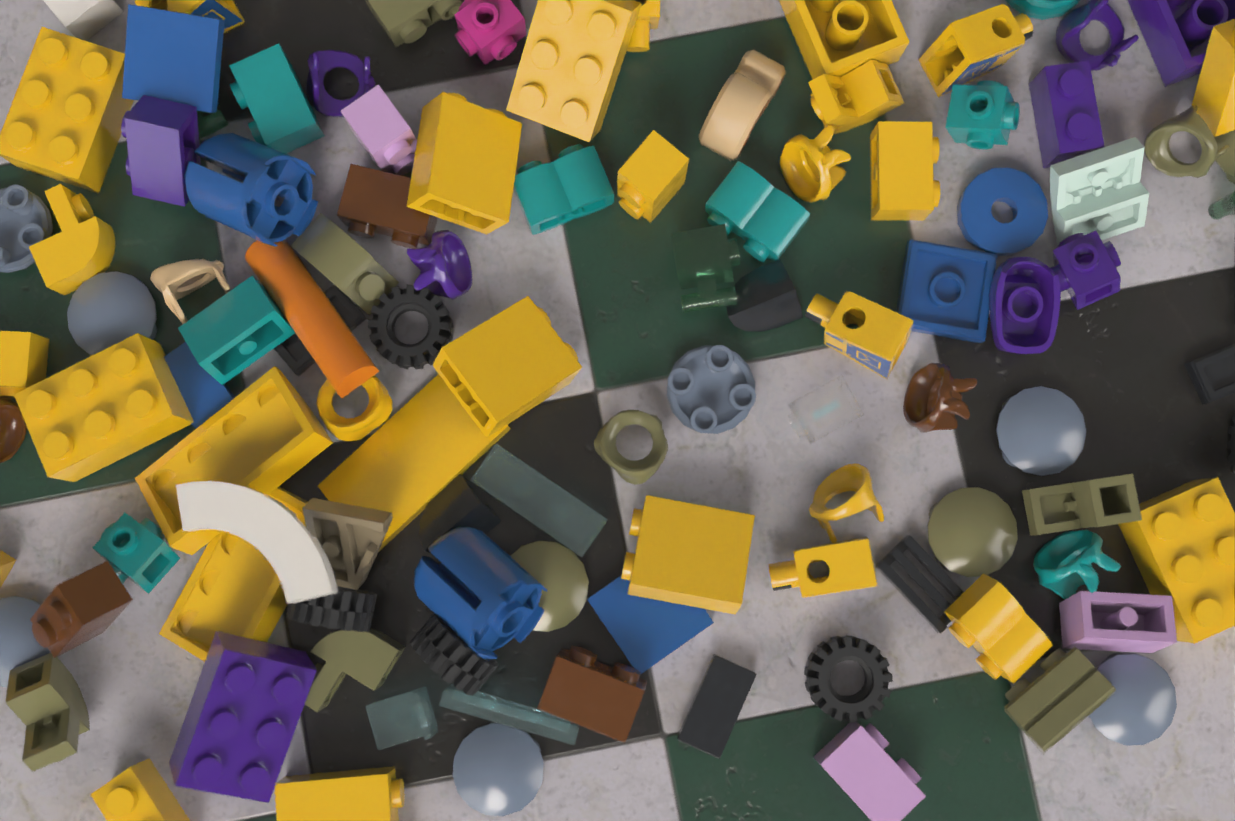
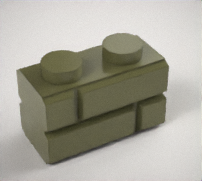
[1004,646,1116,754]

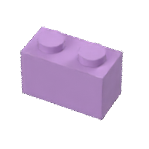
[341,84,417,176]
[1059,591,1177,653]
[814,722,926,821]

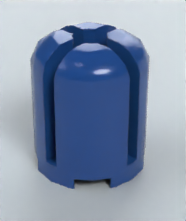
[184,133,318,246]
[414,527,547,660]

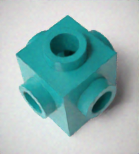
[945,80,1020,150]
[92,513,180,594]

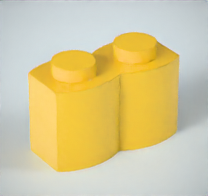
[944,574,1053,684]

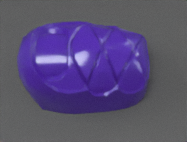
[989,257,1061,354]

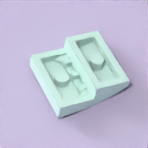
[1050,137,1149,244]

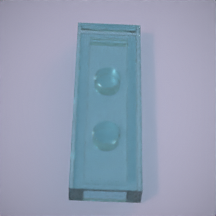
[470,443,608,557]
[439,684,580,745]

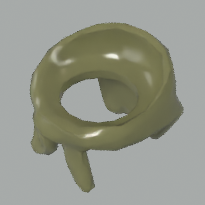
[1144,105,1230,178]
[594,410,669,485]

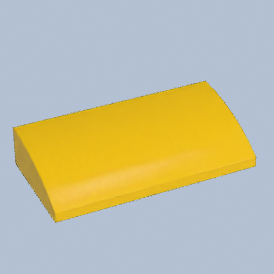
[135,366,333,555]
[318,374,511,552]
[159,487,308,662]

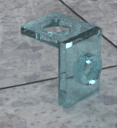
[366,686,439,750]

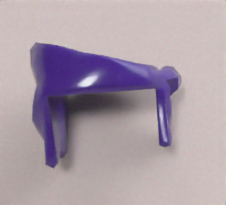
[1056,0,1139,71]
[306,50,375,118]
[407,230,472,300]

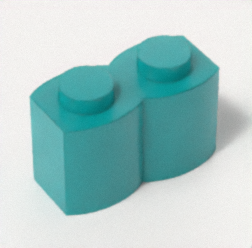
[513,144,614,235]
[705,161,810,262]

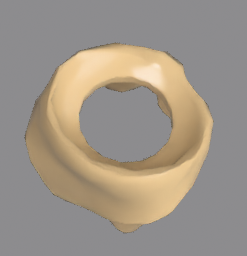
[150,259,231,324]

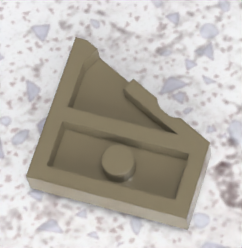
[302,498,393,590]

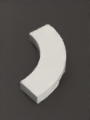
[176,481,338,603]

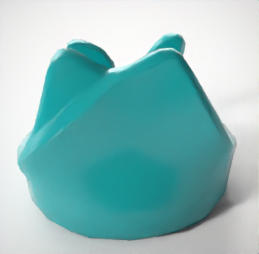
[1033,530,1121,600]

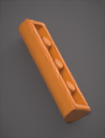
[245,239,379,398]

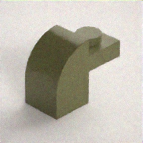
[290,213,399,316]
[1022,474,1142,536]
[305,628,406,712]
[5,653,90,772]

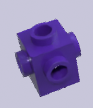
[1050,230,1121,310]

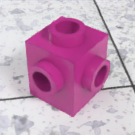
[454,0,527,65]

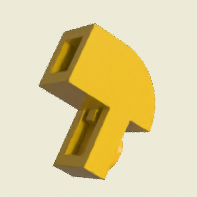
[808,60,904,134]
[29,184,116,295]

